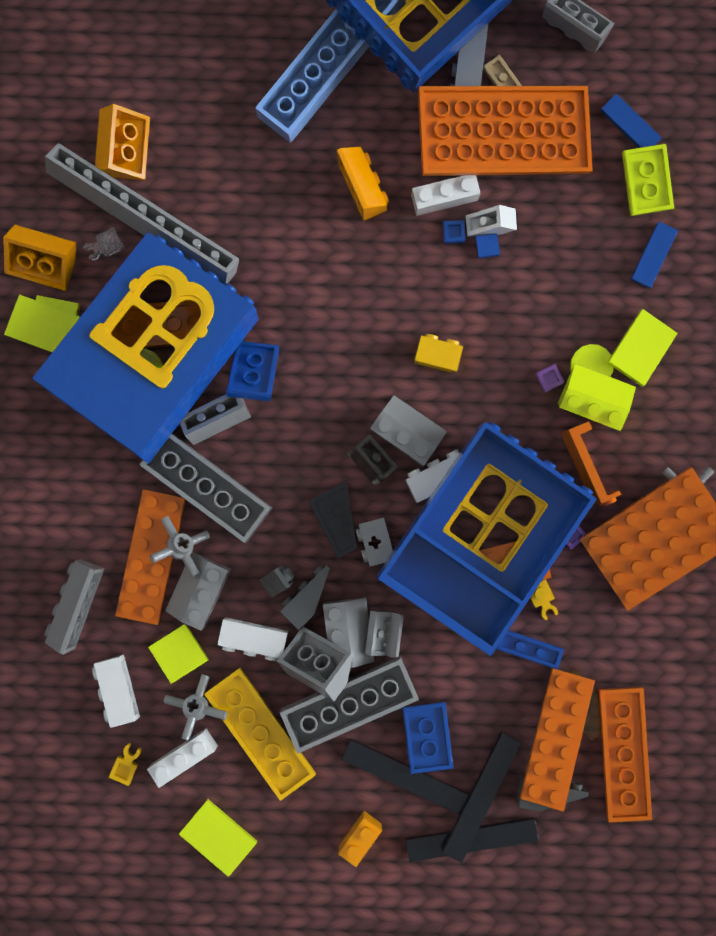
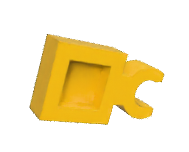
[530,579,558,620]
[109,743,142,786]

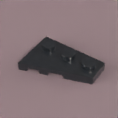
[308,481,357,558]

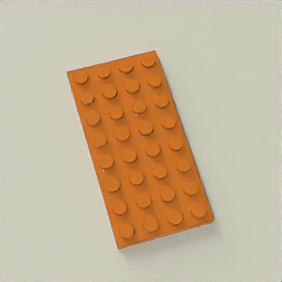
[418,86,593,176]

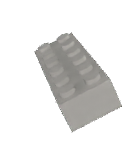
[139,433,273,543]
[280,656,419,754]

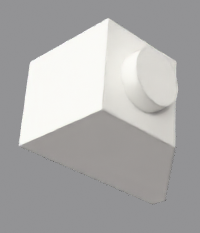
[466,205,517,237]

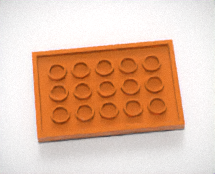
[579,467,716,611]

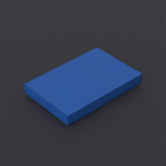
[226,341,279,401]
[402,702,454,774]

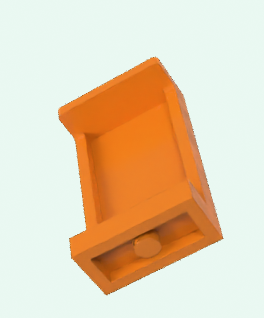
[561,421,621,506]

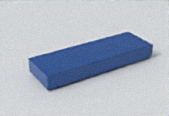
[600,94,662,148]
[630,222,678,289]
[496,630,564,670]

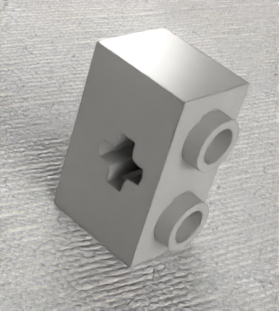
[356,517,393,567]

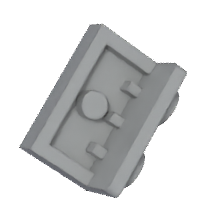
[365,611,404,658]

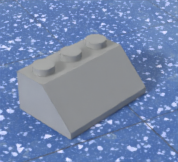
[542,0,615,53]
[370,396,447,467]
[165,552,231,631]
[323,597,374,668]
[277,627,353,701]

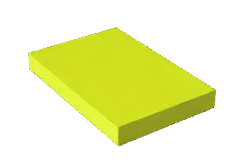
[622,144,674,216]
[4,294,80,352]
[607,309,678,387]
[179,799,257,877]

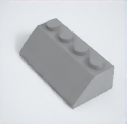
[45,559,105,655]

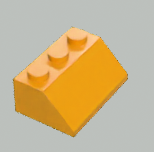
[95,104,150,180]
[337,147,389,221]
[3,225,76,291]

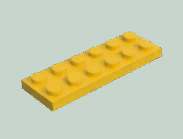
[204,667,316,801]

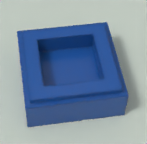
[443,220,466,244]
[475,233,500,259]

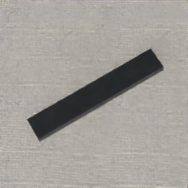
[441,732,521,863]
[341,738,469,814]
[406,817,539,862]

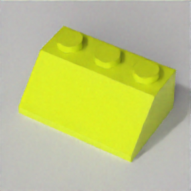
[558,363,636,431]

